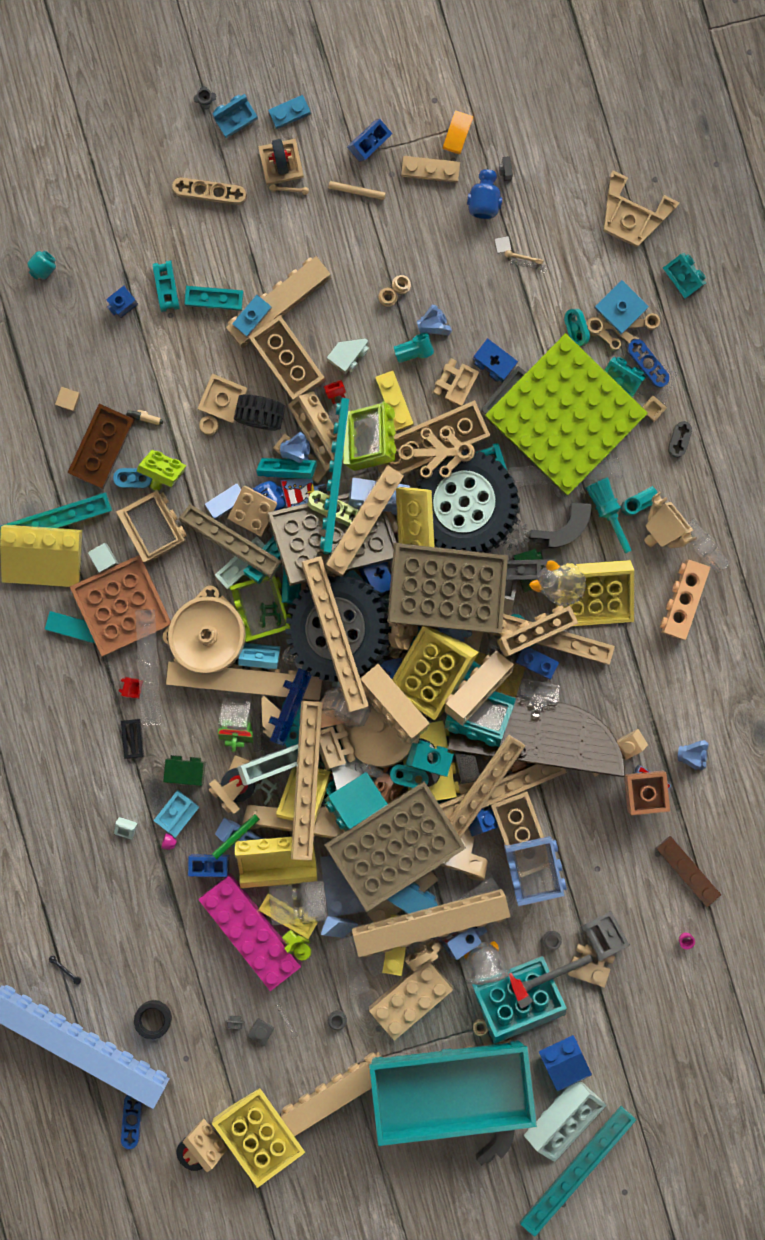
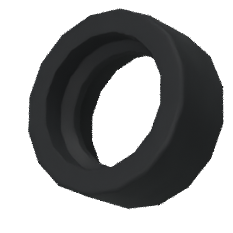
[134,1000,172,1040]

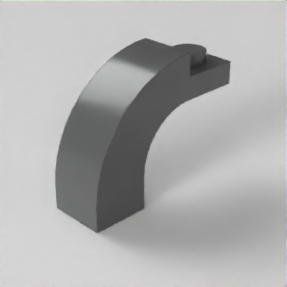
[529,502,591,548]
[475,1130,514,1166]

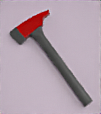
[509,955,593,1009]

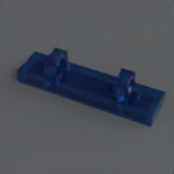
[268,668,312,746]

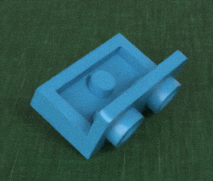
[212,94,258,138]

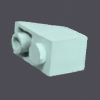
[327,339,369,375]

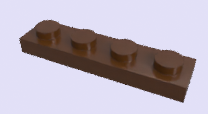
[656,836,721,907]

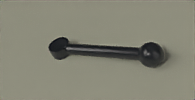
[49,956,81,985]

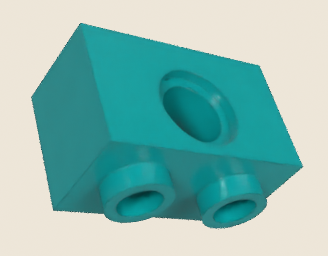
[406,740,454,777]

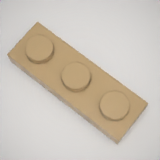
[401,156,460,183]

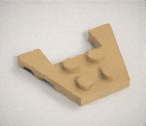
[603,170,680,247]

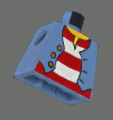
[281,479,328,508]
[440,926,487,960]

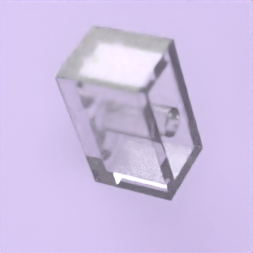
[296,880,328,924]

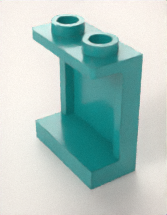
[325,772,387,831]

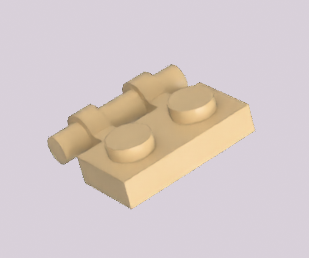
[433,358,479,406]
[319,724,356,770]
[567,944,615,988]

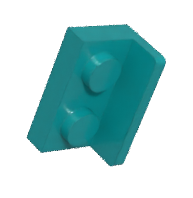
[663,253,707,299]
[604,357,646,398]

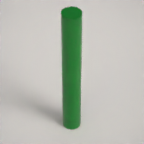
[212,814,260,860]

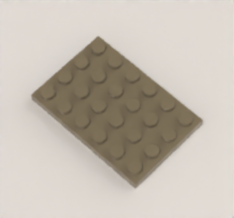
[268,493,397,586]
[387,543,508,634]
[325,781,466,912]

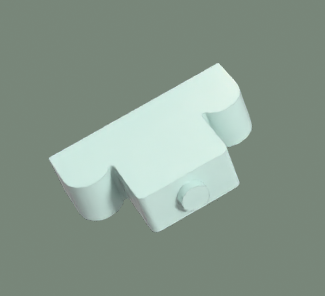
[237,744,298,785]

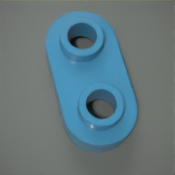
[113,468,152,489]

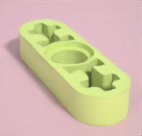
[308,491,358,526]

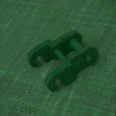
[259,602,281,628]

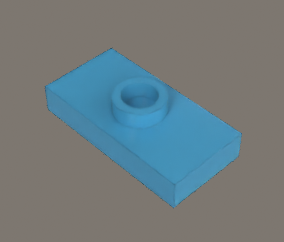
[232,295,272,337]

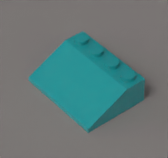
[472,956,567,1044]

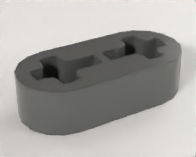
[668,421,692,458]

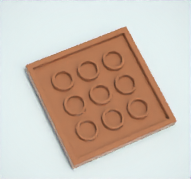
[70,555,171,657]

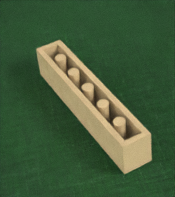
[226,256,331,348]
[324,465,404,576]
[280,1052,382,1136]

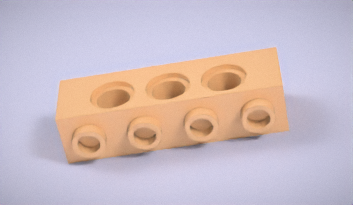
[660,560,711,640]

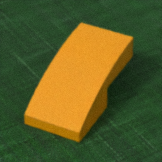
[442,110,473,155]

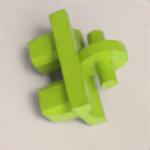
[282,930,311,961]

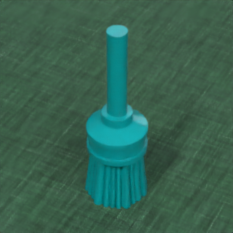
[585,477,632,554]

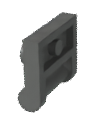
[580,911,630,962]

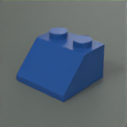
[539,1035,592,1092]

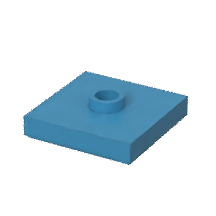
[594,280,649,334]

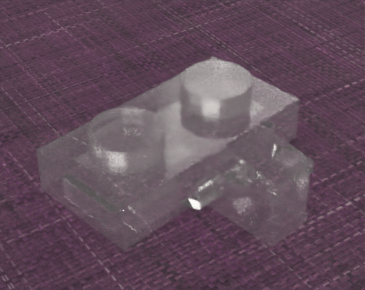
[519,679,560,717]

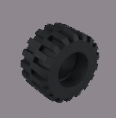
[234,394,286,431]

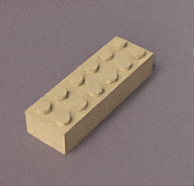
[369,401,490,475]

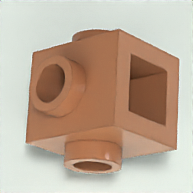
[374,771,403,803]

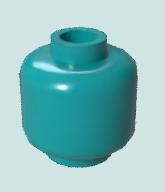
[27,250,56,279]

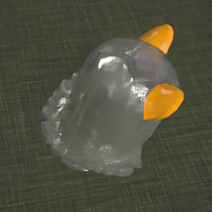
[529,561,586,607]
[464,941,510,985]

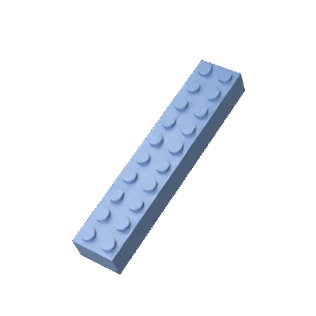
[0,985,170,1109]

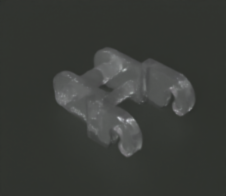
[355,763,383,778]

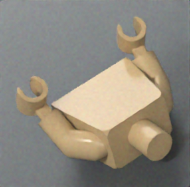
[644,492,697,548]

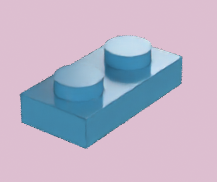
[268,95,311,129]

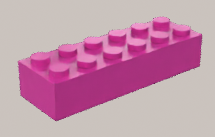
[198,873,302,991]

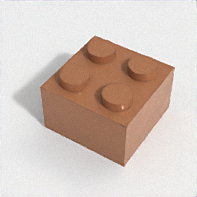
[624,771,670,815]

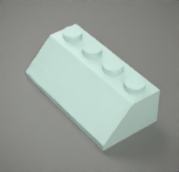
[524,1081,607,1162]

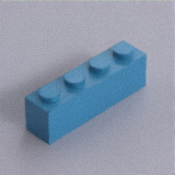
[387,882,438,914]

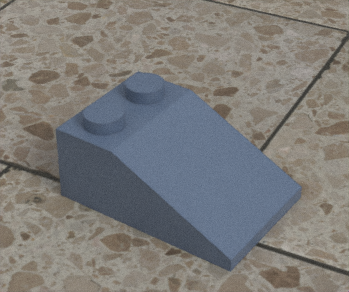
[320,855,366,917]

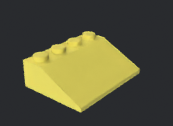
[0,525,82,587]
[554,560,634,626]
[392,626,479,720]
[212,1088,305,1188]

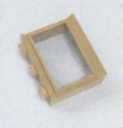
[116,490,187,563]

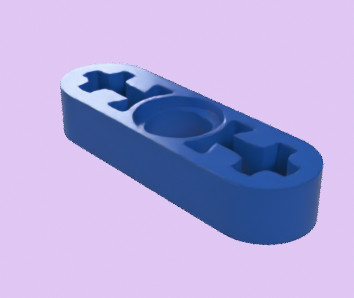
[627,339,670,388]
[121,1095,142,1149]

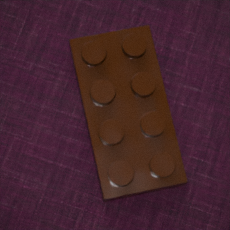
[67,403,135,489]

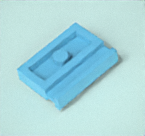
[238,643,280,669]
[153,790,200,838]

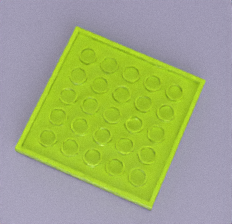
[485,333,648,496]

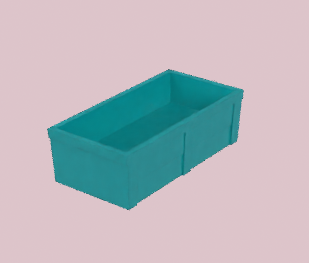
[369,1040,537,1146]

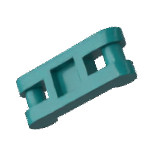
[153,260,180,312]

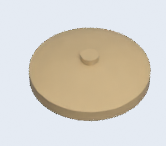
[168,597,246,674]
[344,697,420,768]

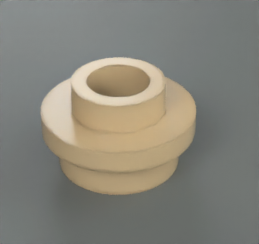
[392,275,411,294]
[378,288,398,307]

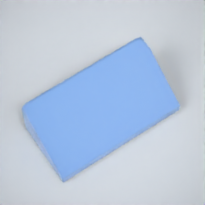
[205,484,241,520]
[321,916,358,938]

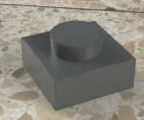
[499,156,513,181]
[248,1018,275,1046]

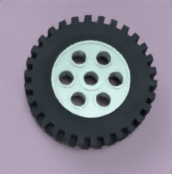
[416,450,520,553]

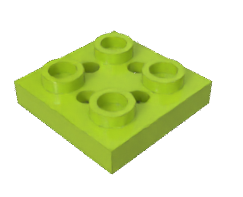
[136,450,186,491]

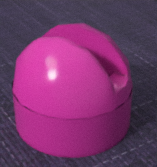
[161,834,177,850]
[679,932,695,950]

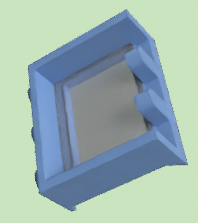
[504,836,567,906]

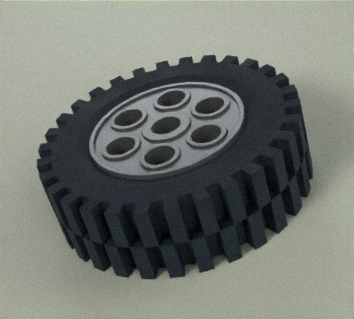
[285,576,391,682]

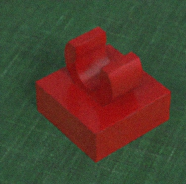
[323,380,346,404]
[118,677,143,699]

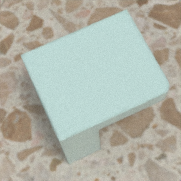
[88,543,119,573]

